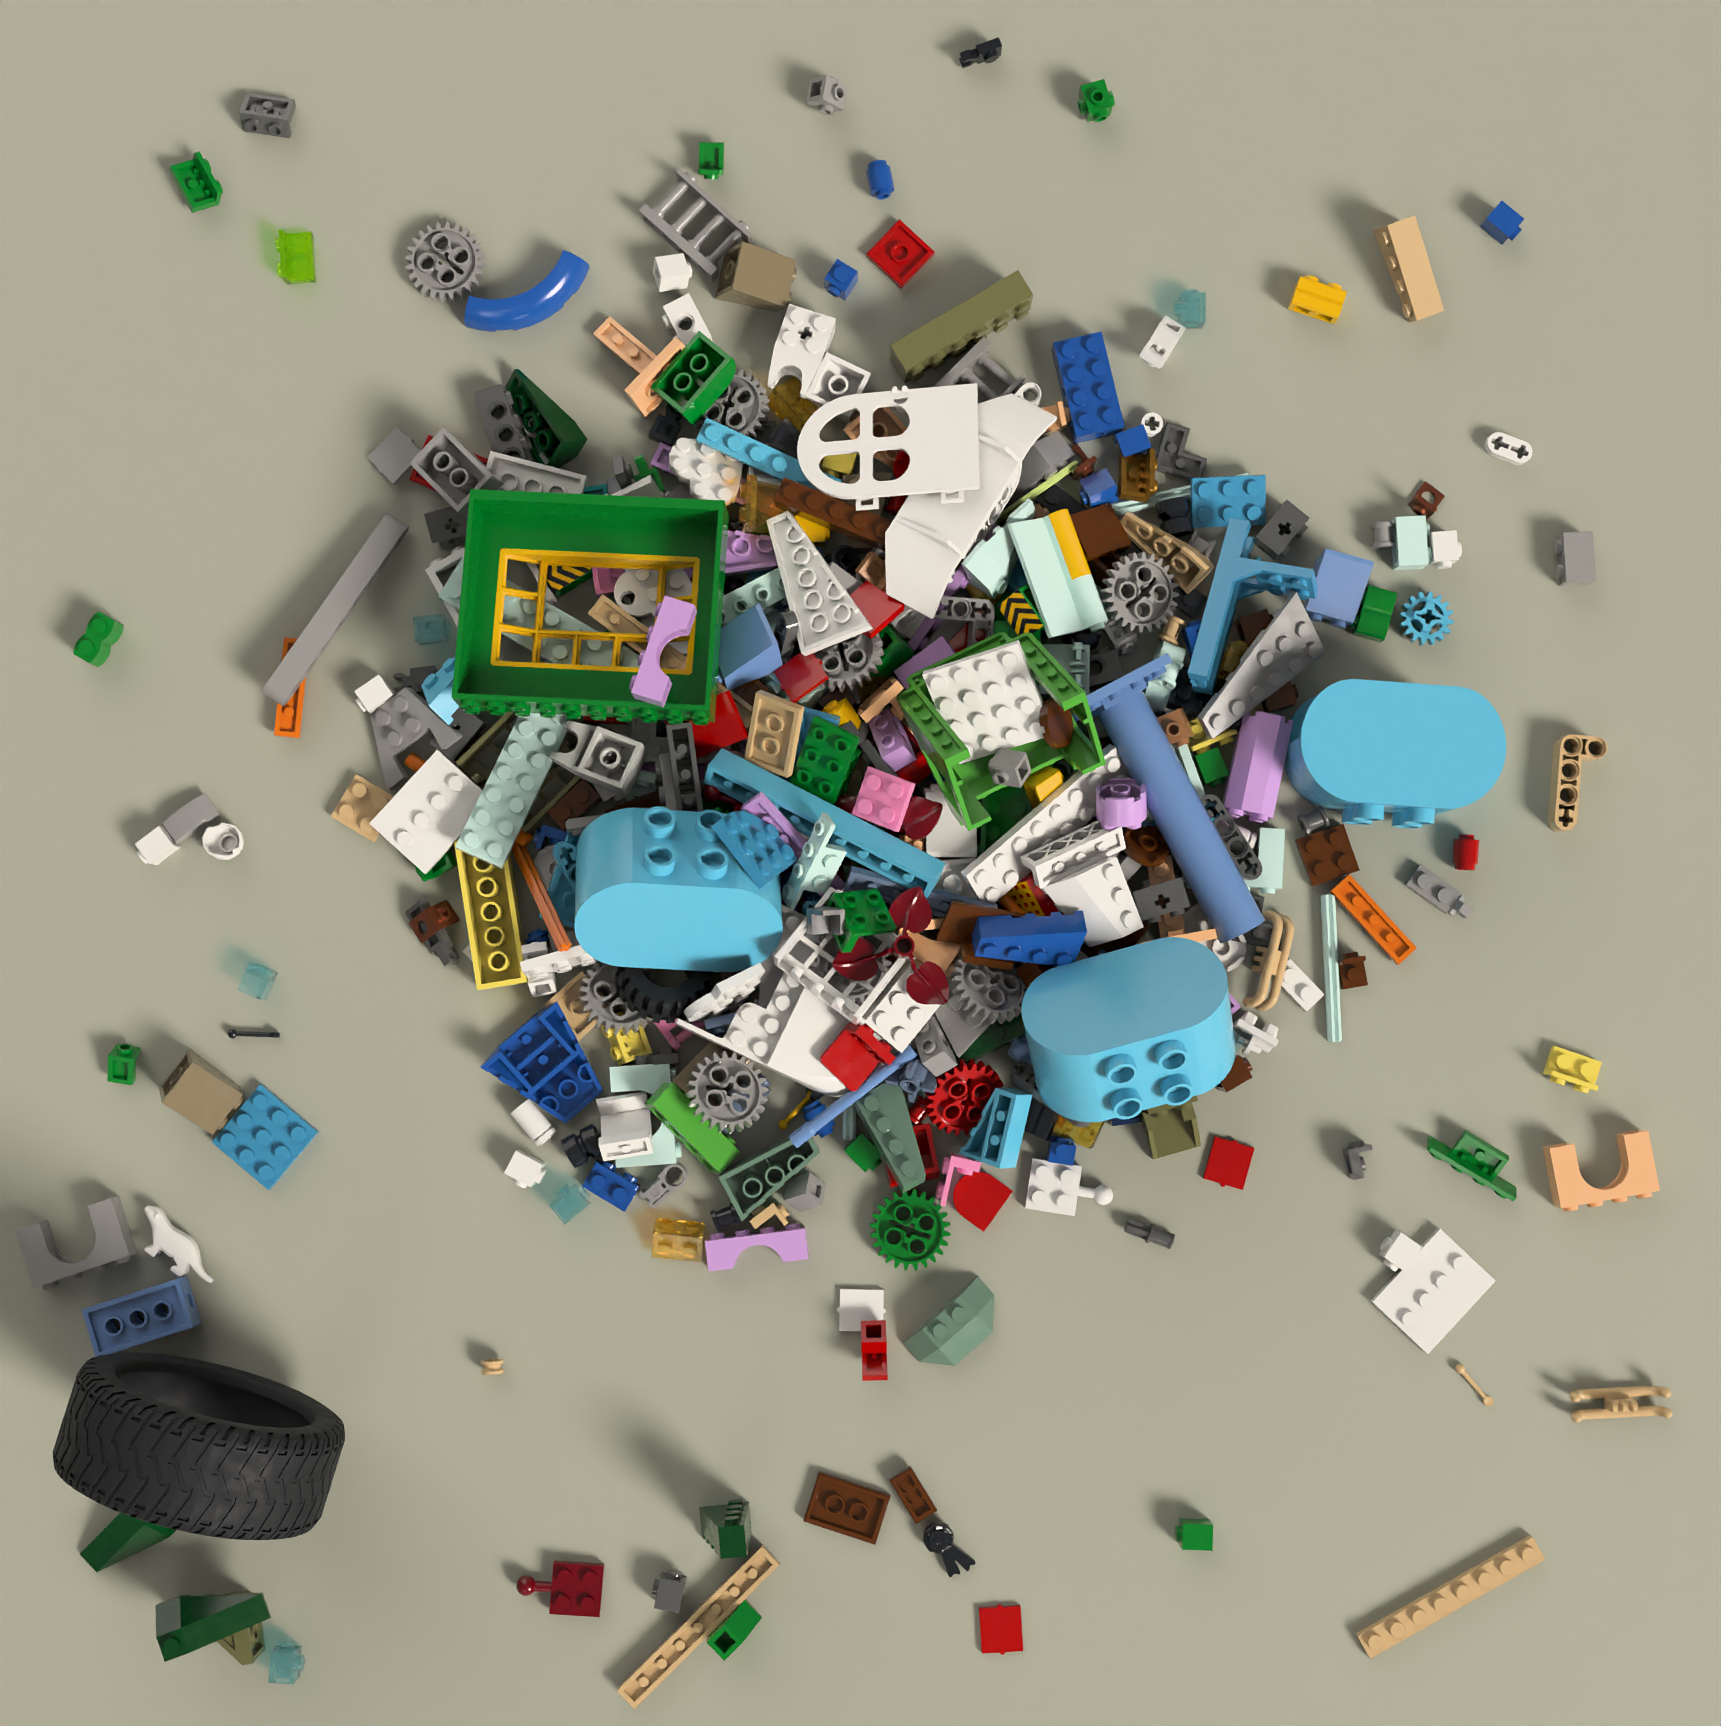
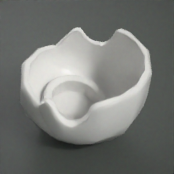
[202,822,244,860]

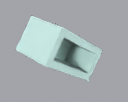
[1391,515,1432,570]

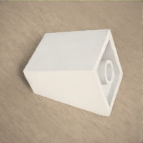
[924,784,977,857]

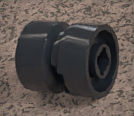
[1155,497,1194,538]
[824,545,861,576]
[561,1123,601,1168]

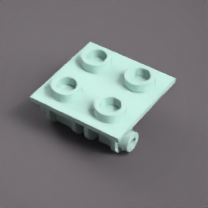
[1039,642,1090,695]

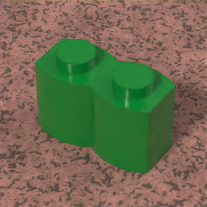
[1350,585,1397,643]
[73,612,123,667]

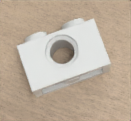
[662,293,713,346]

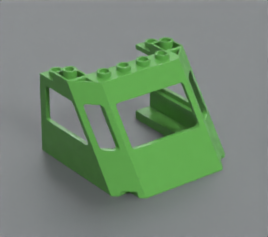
[896,632,1106,831]

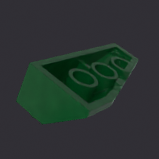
[80,1513,177,1572]
[156,1592,271,1662]

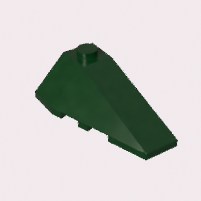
[505,369,587,468]

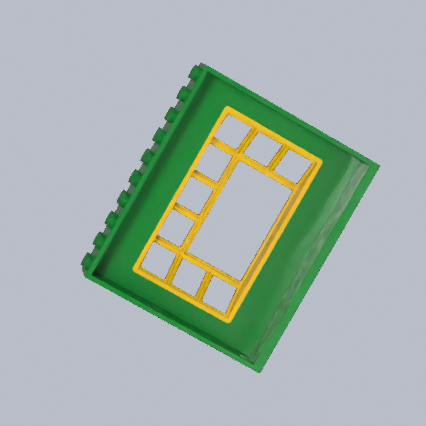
[452,489,729,725]

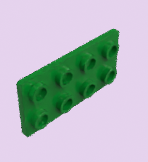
[789,716,862,805]

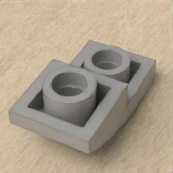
[162,793,219,844]

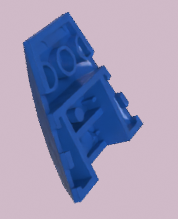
[480,1001,604,1124]

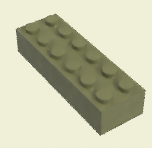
[890,270,1033,383]

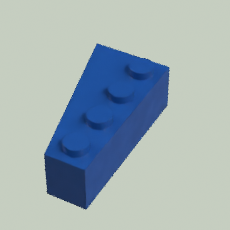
[971,910,1087,966]

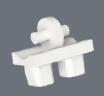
[1233,1011,1279,1056]

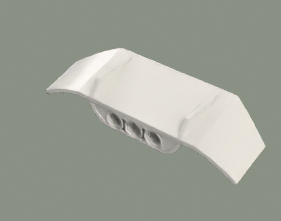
[885,393,1057,619]

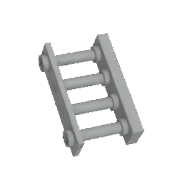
[639,168,752,283]
[934,336,1027,400]

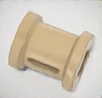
[1157,616,1186,645]

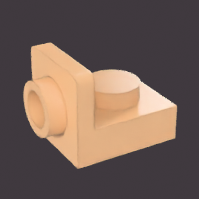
[1041,401,1070,434]

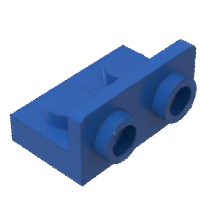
[582,1160,641,1212]

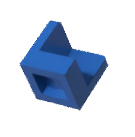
[1113,424,1151,457]

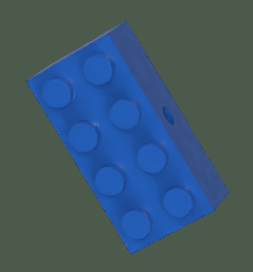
[1051,331,1124,444]

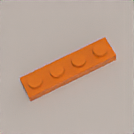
[274,637,306,739]
[1330,874,1417,965]

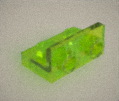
[275,229,316,285]

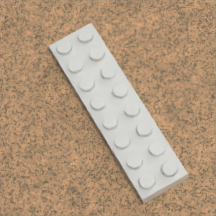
[960,744,1131,903]

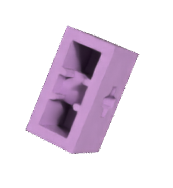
[868,708,917,772]

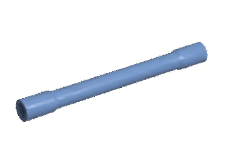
[788,1044,918,1148]

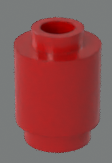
[1452,834,1479,871]

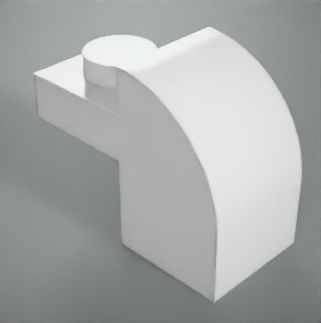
[1139,315,1186,369]
[521,941,557,997]

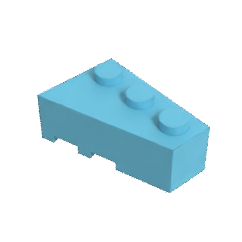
[421,657,459,725]
[958,1088,1032,1169]

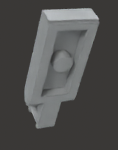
[1405,864,1473,919]

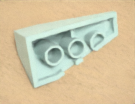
[961,498,1036,600]

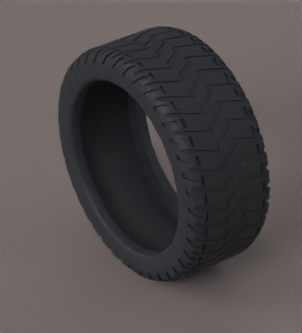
[53,1352,345,1540]

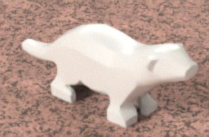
[144,1205,214,1283]

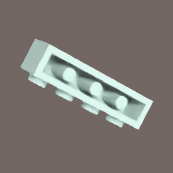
[721,567,788,628]

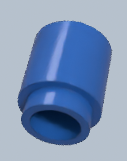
[866,160,894,200]
[802,1099,835,1138]

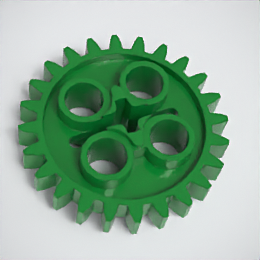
[870,1188,951,1271]

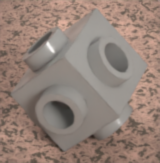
[806,75,847,115]

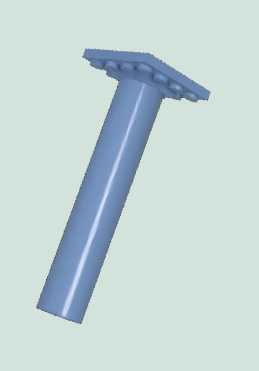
[1069,653,1265,943]

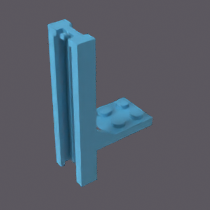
[1188,518,1318,695]

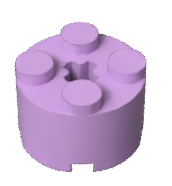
[1095,777,1147,829]

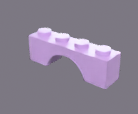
[629,596,697,708]
[705,1223,809,1271]

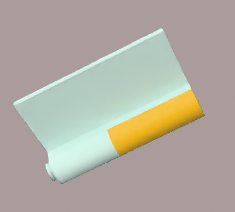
[1007,509,1108,638]

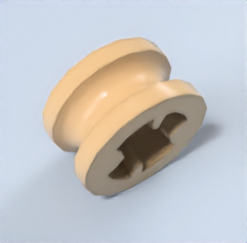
[481,1359,504,1375]

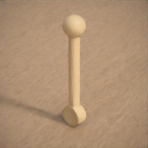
[1455,1364,1494,1407]

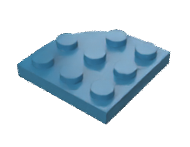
[711,811,798,889]

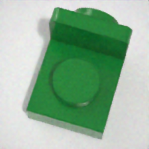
[107,1043,141,1085]

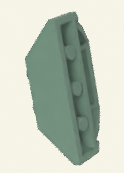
[903,1276,994,1366]

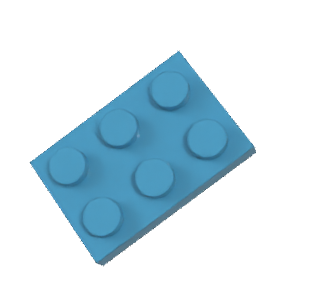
[1190,474,1266,528]

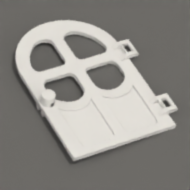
[797,383,980,511]

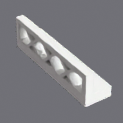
[1020,820,1126,889]

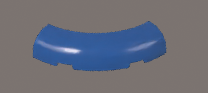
[464,250,590,332]

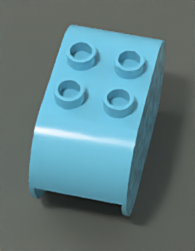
[1284,679,1506,829]
[574,806,783,972]
[1021,937,1236,1122]

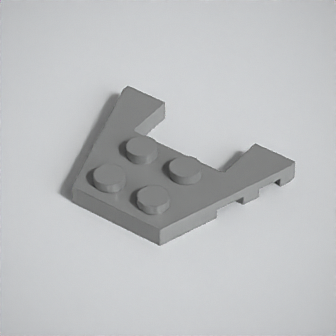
[370,687,463,790]

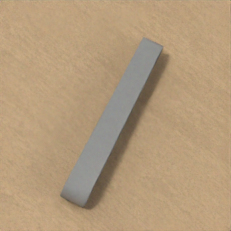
[262,513,409,706]

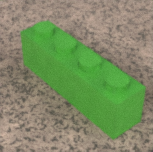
[645,1082,740,1174]

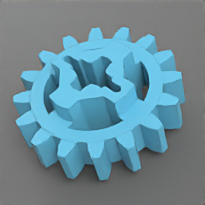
[1398,592,1454,646]

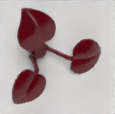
[834,796,943,903]
[832,887,949,1005]

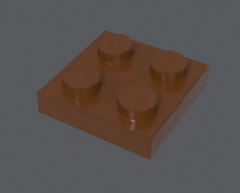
[1295,824,1360,887]

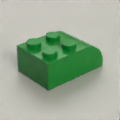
[650,331,736,426]

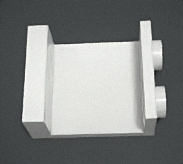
[597,1091,653,1161]

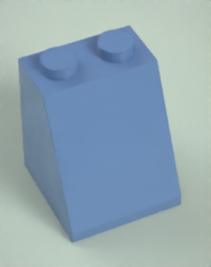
[1303,548,1374,629]
[718,603,783,690]

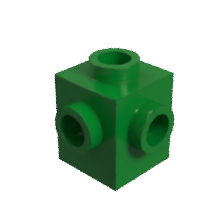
[1078,79,1115,122]

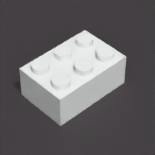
[862,960,940,1053]

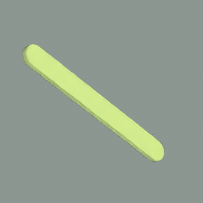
[994,460,1079,525]

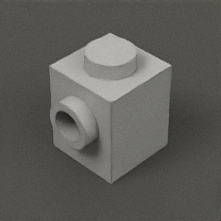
[988,748,1032,788]

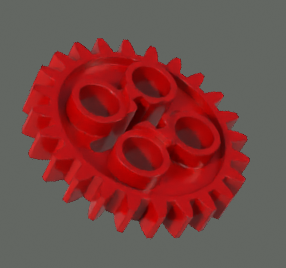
[924,1059,1004,1136]

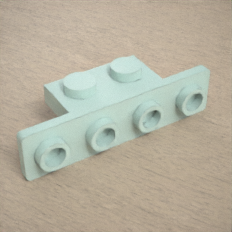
[781,812,847,910]

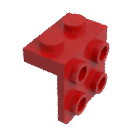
[819,1022,896,1092]

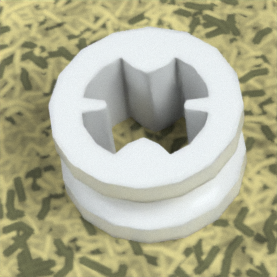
[1140,412,1163,437]

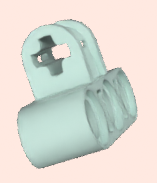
[1143,640,1186,714]

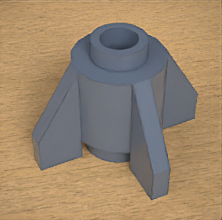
[885,1055,937,1103]

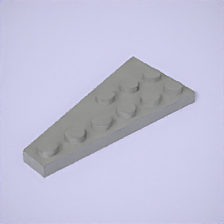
[1197,590,1326,739]

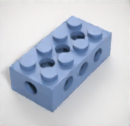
[82,1275,202,1357]

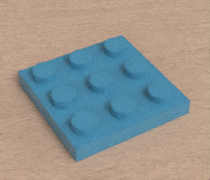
[212,1084,319,1190]

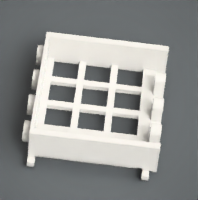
[773,887,915,1025]

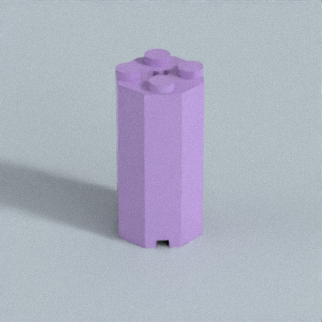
[1222,711,1293,824]

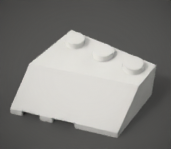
[1041,857,1144,947]

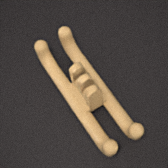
[1242,910,1294,1011]
[1569,1386,1673,1423]

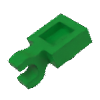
[633,454,666,492]

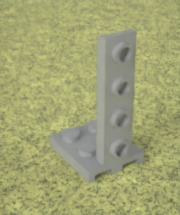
[566,753,677,836]

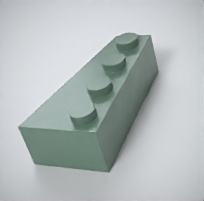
[854,1081,926,1193]
[718,1135,820,1221]

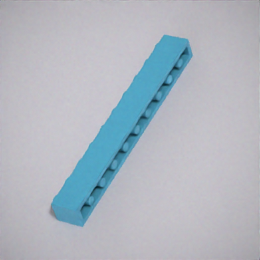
[703,748,946,898]

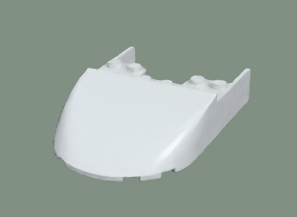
[675,904,916,1097]

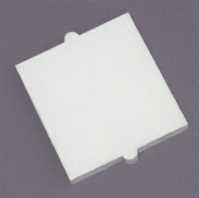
[837,1289,886,1331]

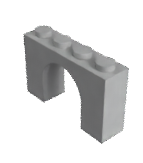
[15,1196,137,1290]

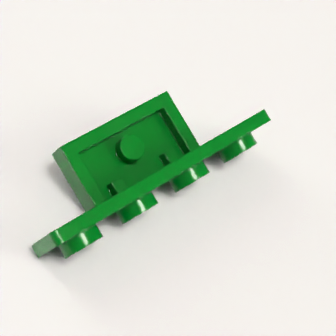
[1427,1130,1517,1201]

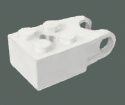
[767,304,836,399]
[549,721,649,797]

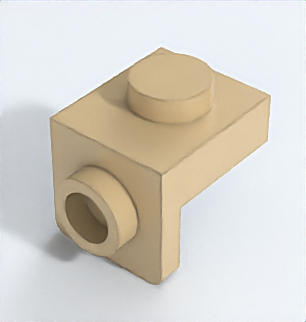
[749,1201,790,1229]

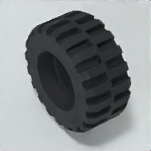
[616,966,714,1024]

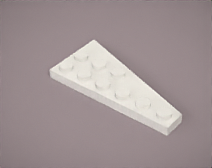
[766,511,873,656]

